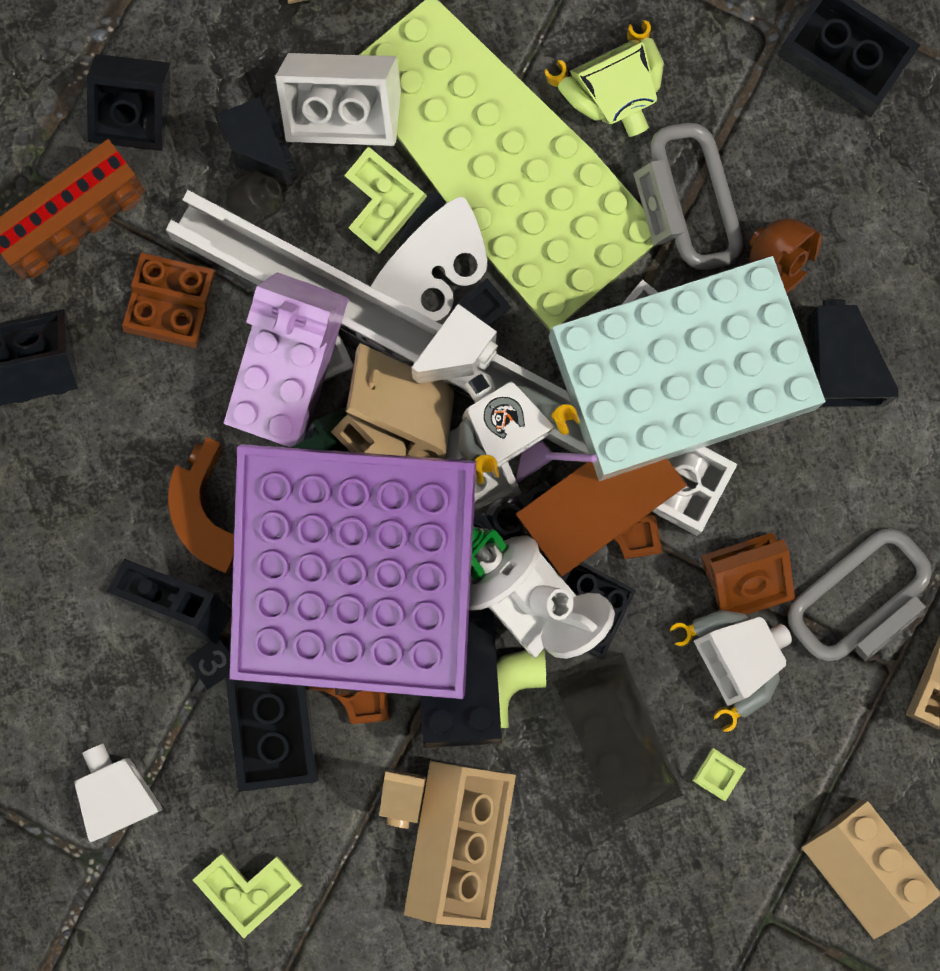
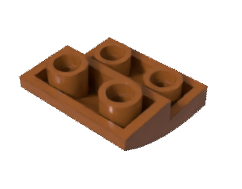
[122,253,215,349]

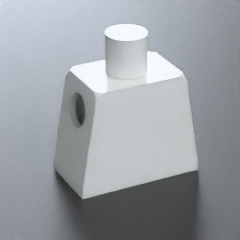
[75,744,163,843]

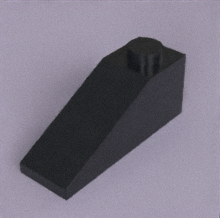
[106,559,232,645]

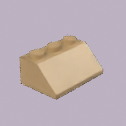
[801,799,940,939]

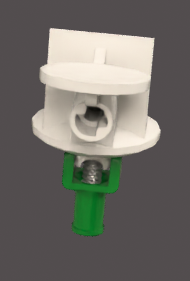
[469,526,615,659]

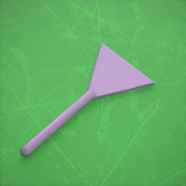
[516,440,598,483]

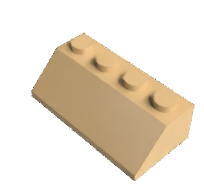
[404,761,516,928]

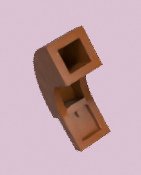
[168,437,234,575]

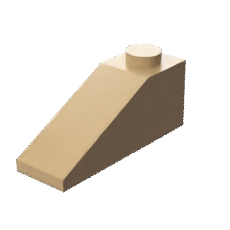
[379,769,427,829]

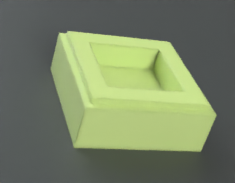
[692,748,745,802]

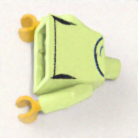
[545,20,664,137]

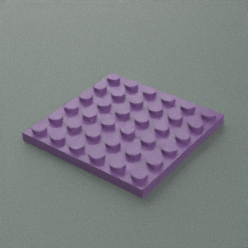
[230,444,476,699]

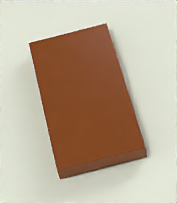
[515,459,687,577]

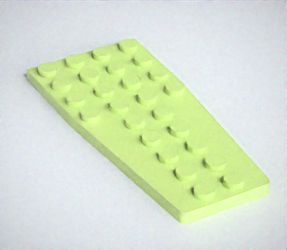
[360,0,656,332]

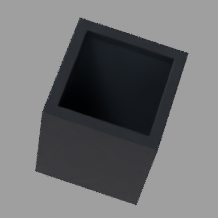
[807,299,899,408]

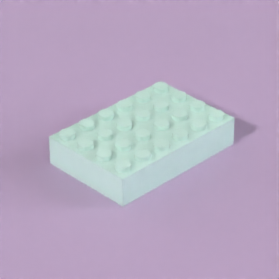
[548,256,825,481]

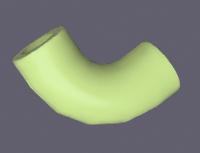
[497,649,546,728]

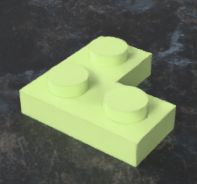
[344,147,427,254]
[193,853,303,938]

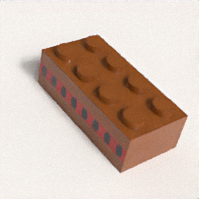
[0,139,146,280]

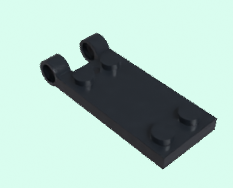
[421,607,502,748]

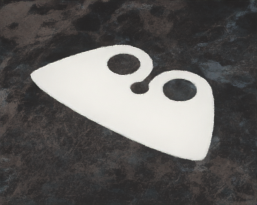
[370,197,487,321]

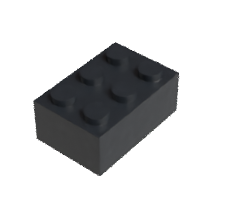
[778,0,920,118]
[225,674,319,792]

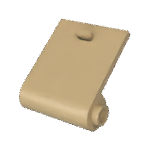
[346,343,454,459]

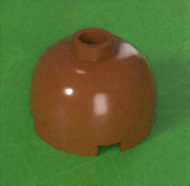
[750,218,822,294]

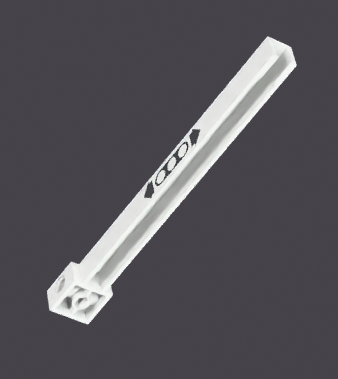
[166,190,737,536]

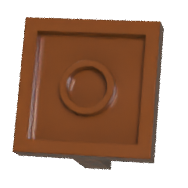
[701,532,795,615]

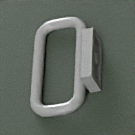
[633,123,744,270]
[787,528,932,662]

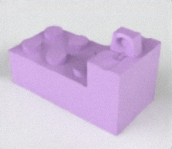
[224,272,349,448]

